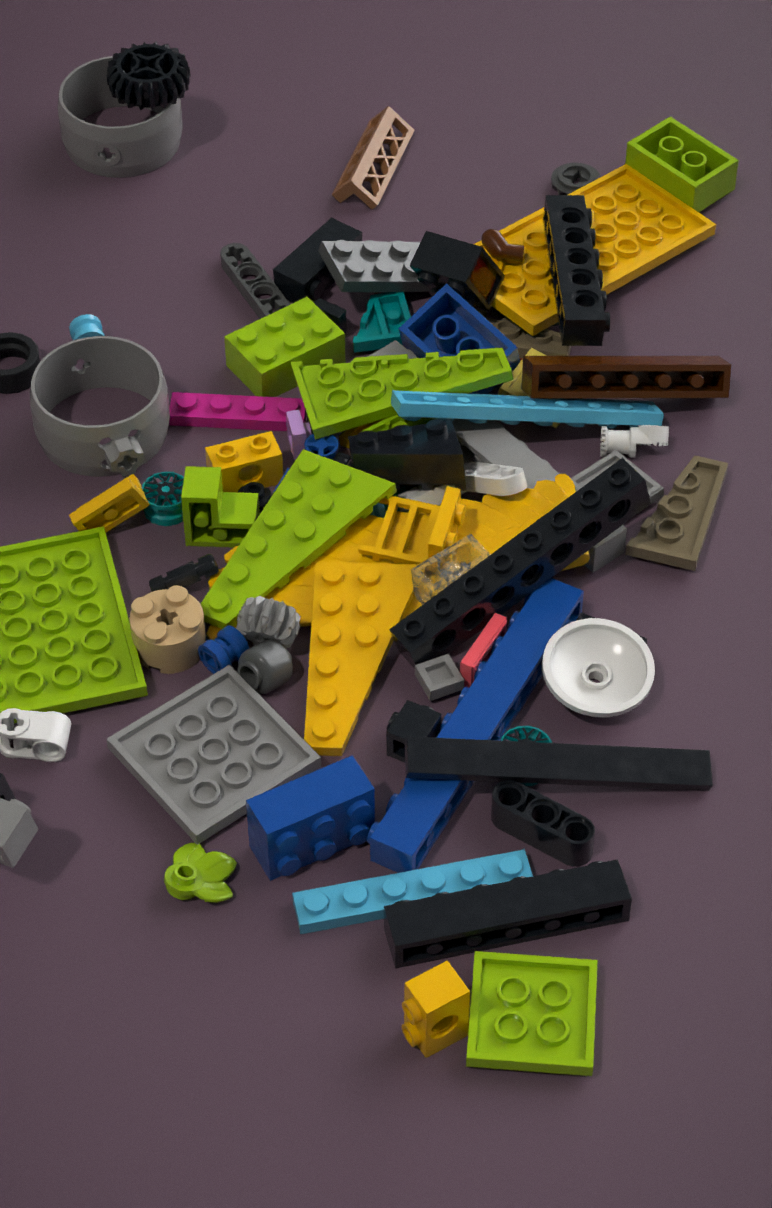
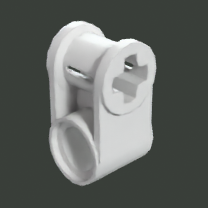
[0,708,72,762]

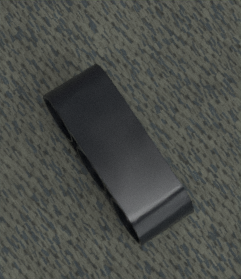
[491,780,595,867]

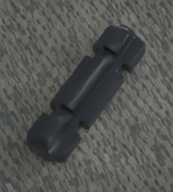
[149,554,219,592]

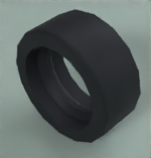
[0,332,40,394]

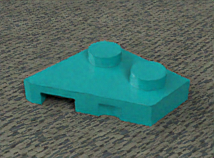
[353,292,411,353]

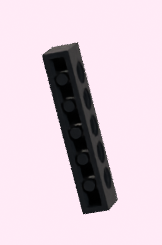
[543,195,610,346]

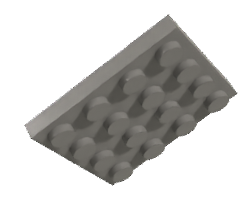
[106,665,321,844]

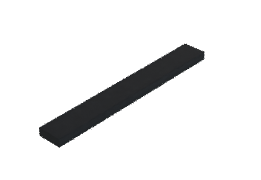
[405,736,713,791]

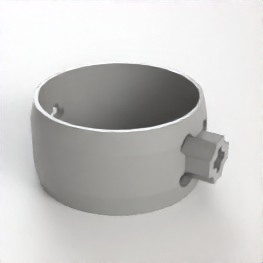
[57,56,183,178]
[29,336,170,477]

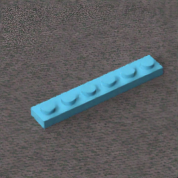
[292,849,533,934]

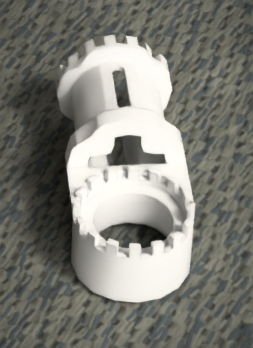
[600,425,669,458]

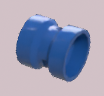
[198,625,249,674]

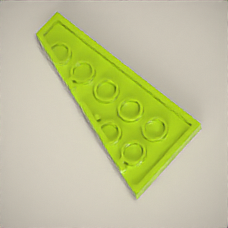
[290,348,513,439]

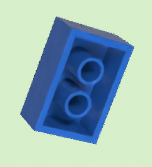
[398,284,520,394]
[246,755,375,881]

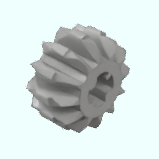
[236,596,301,648]

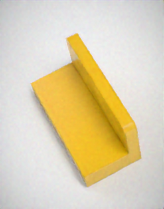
[69,474,149,532]

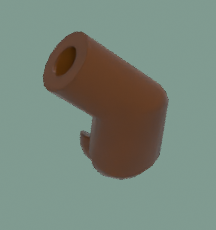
[481,229,524,262]

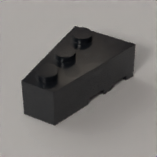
[348,419,467,491]

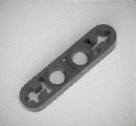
[220,243,291,319]

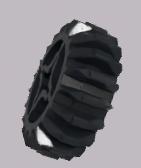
[106,41,191,111]

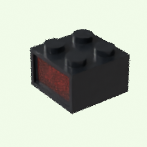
[409,231,505,311]

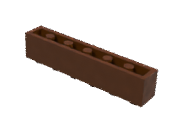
[521,356,732,398]

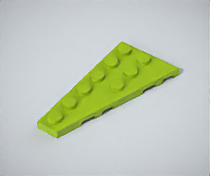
[201,449,397,629]

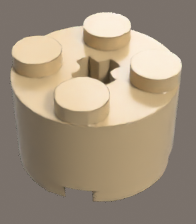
[129,585,206,674]

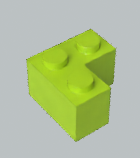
[181,466,260,548]

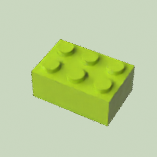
[625,116,739,212]
[224,297,346,397]

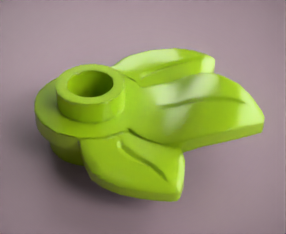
[164,843,237,902]

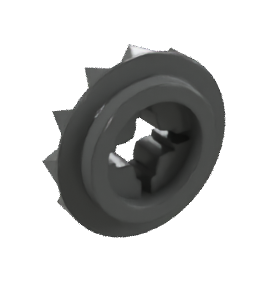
[551,163,601,195]

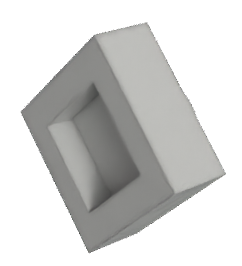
[415,654,464,701]

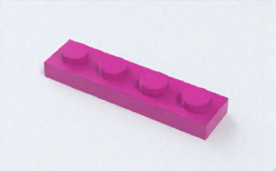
[169,392,306,431]

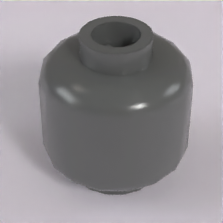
[237,640,293,694]

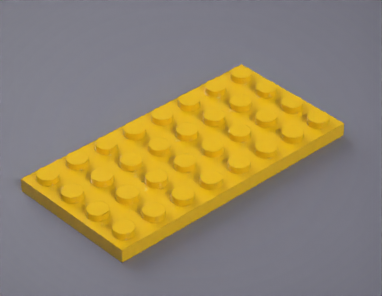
[474,164,716,336]

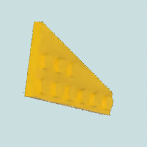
[304,561,424,756]

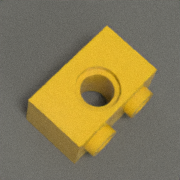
[205,431,283,492]
[401,960,470,1058]

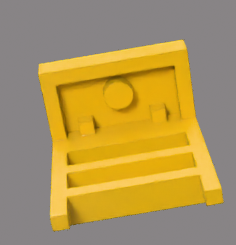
[358,486,466,576]

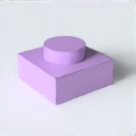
[286,410,312,460]

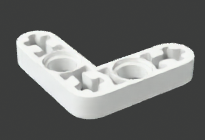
[397,462,528,512]

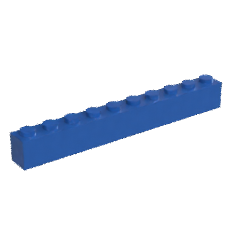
[367,578,584,873]

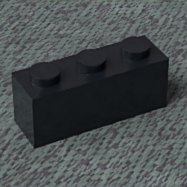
[273,217,362,303]

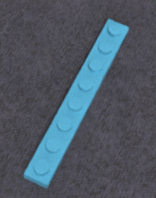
[391,390,664,428]

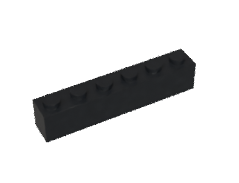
[384,859,632,969]

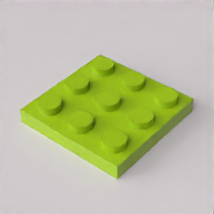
[466,951,598,1076]

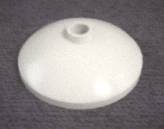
[542,618,655,717]

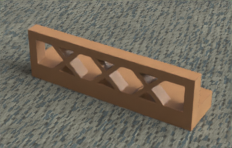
[332,106,415,209]

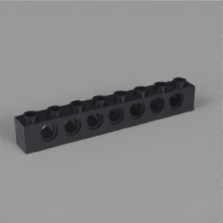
[389,457,651,669]

